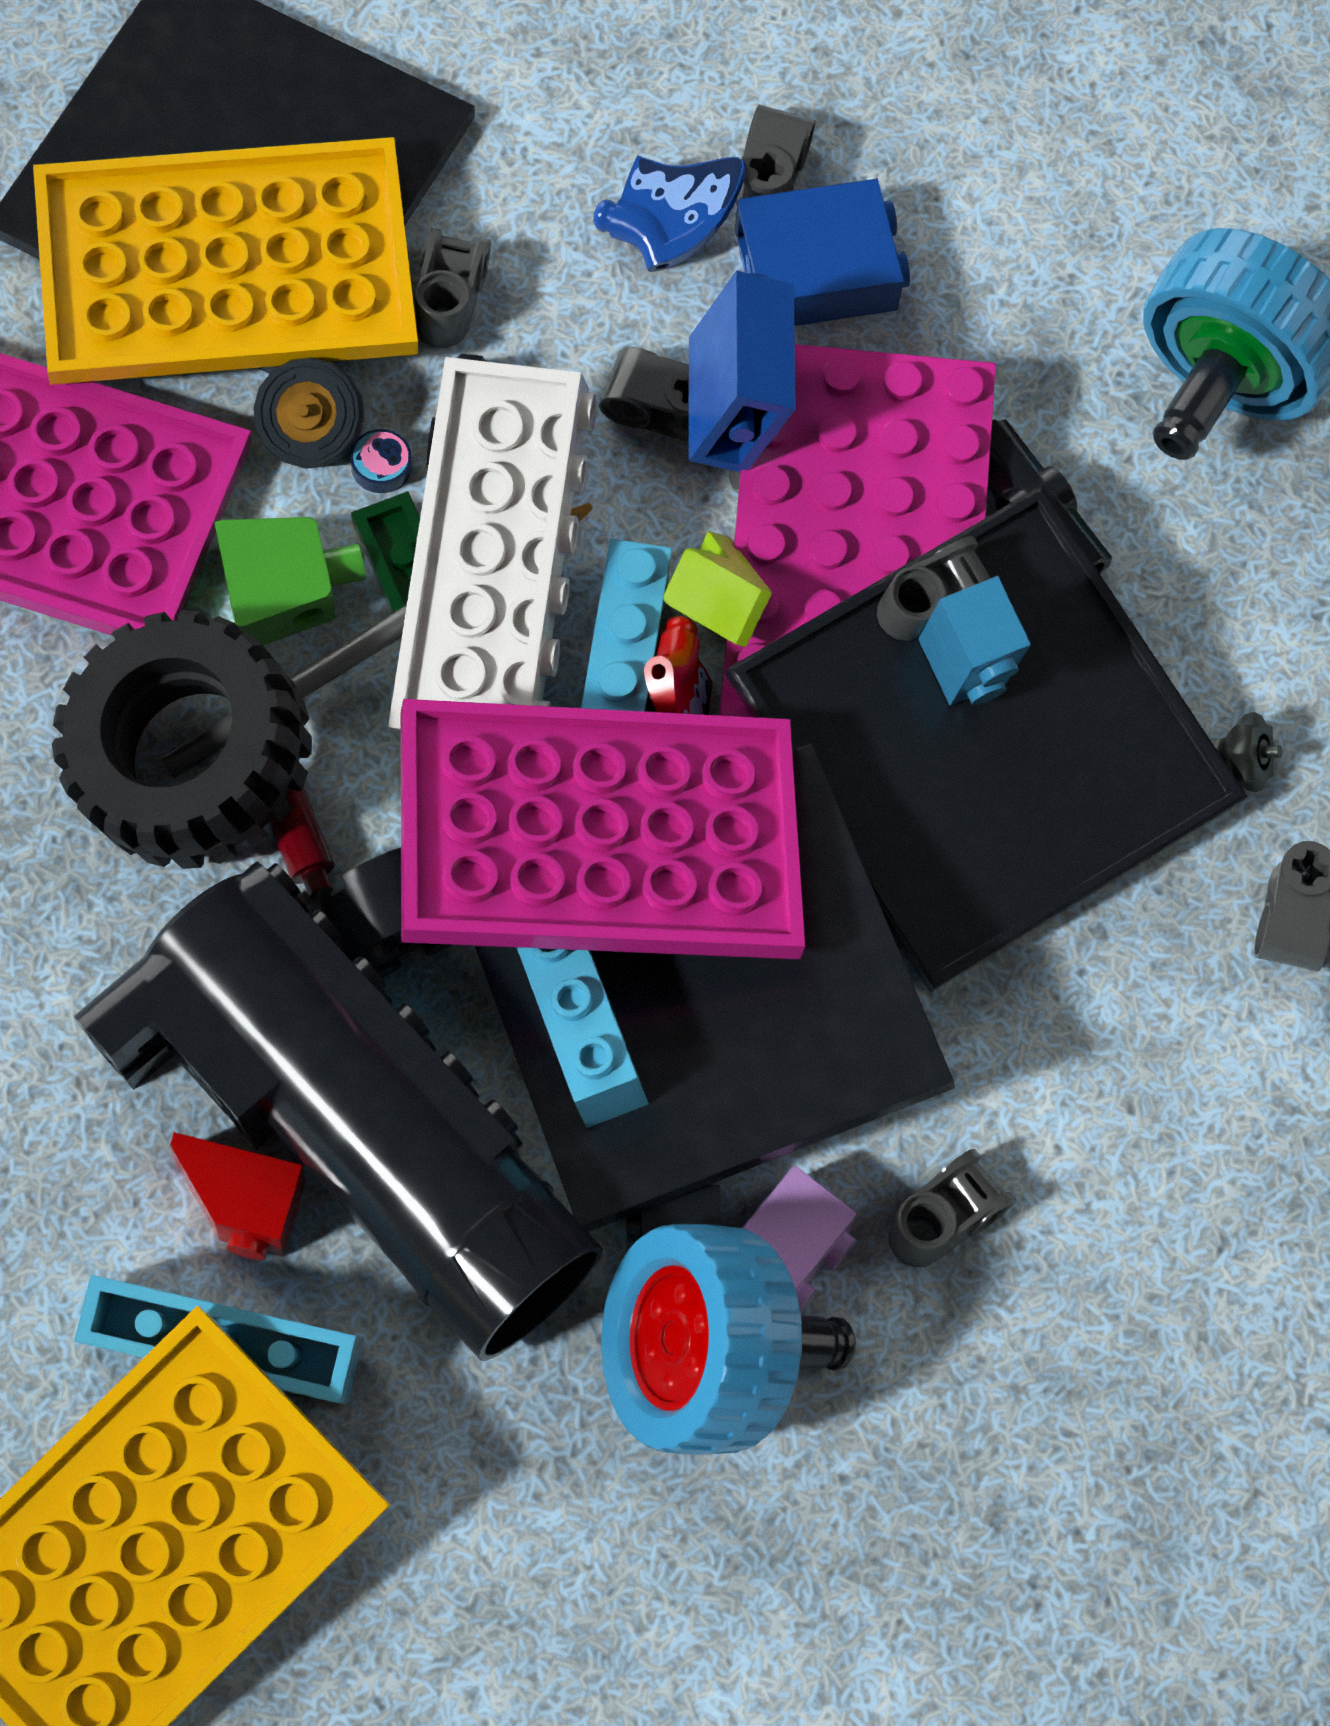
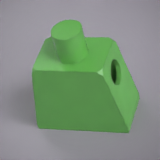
[214,517,366,645]

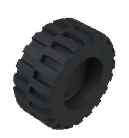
[52,610,312,869]

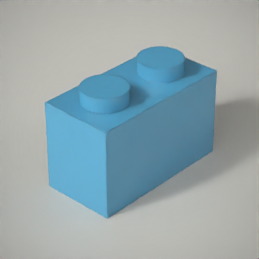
[918,576,1031,706]

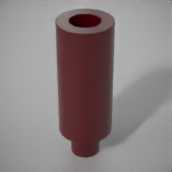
[269,786,335,900]

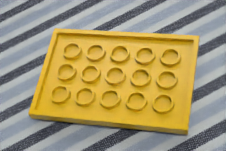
[33,137,418,385]
[0,1306,392,1726]

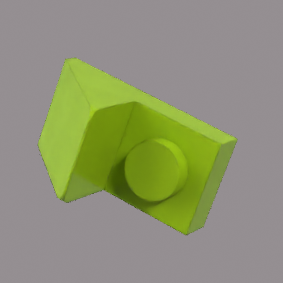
[663,531,772,647]

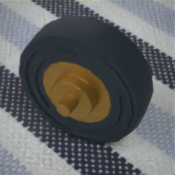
[253,357,365,469]

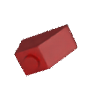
[170,1132,305,1260]

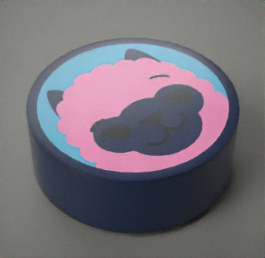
[350,429,412,493]

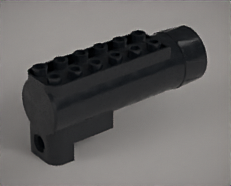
[73,861,603,1361]

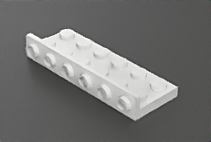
[388,357,597,732]

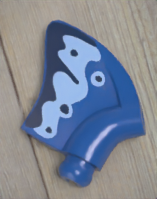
[593,155,747,272]

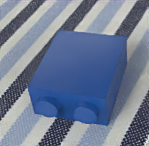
[734,178,910,326]
[689,270,796,473]

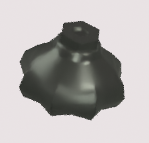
[1213,712,1282,792]

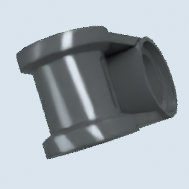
[736,104,816,205]
[415,228,491,348]
[599,347,689,442]
[877,536,991,641]
[1254,841,1330,972]
[888,1148,1016,1267]

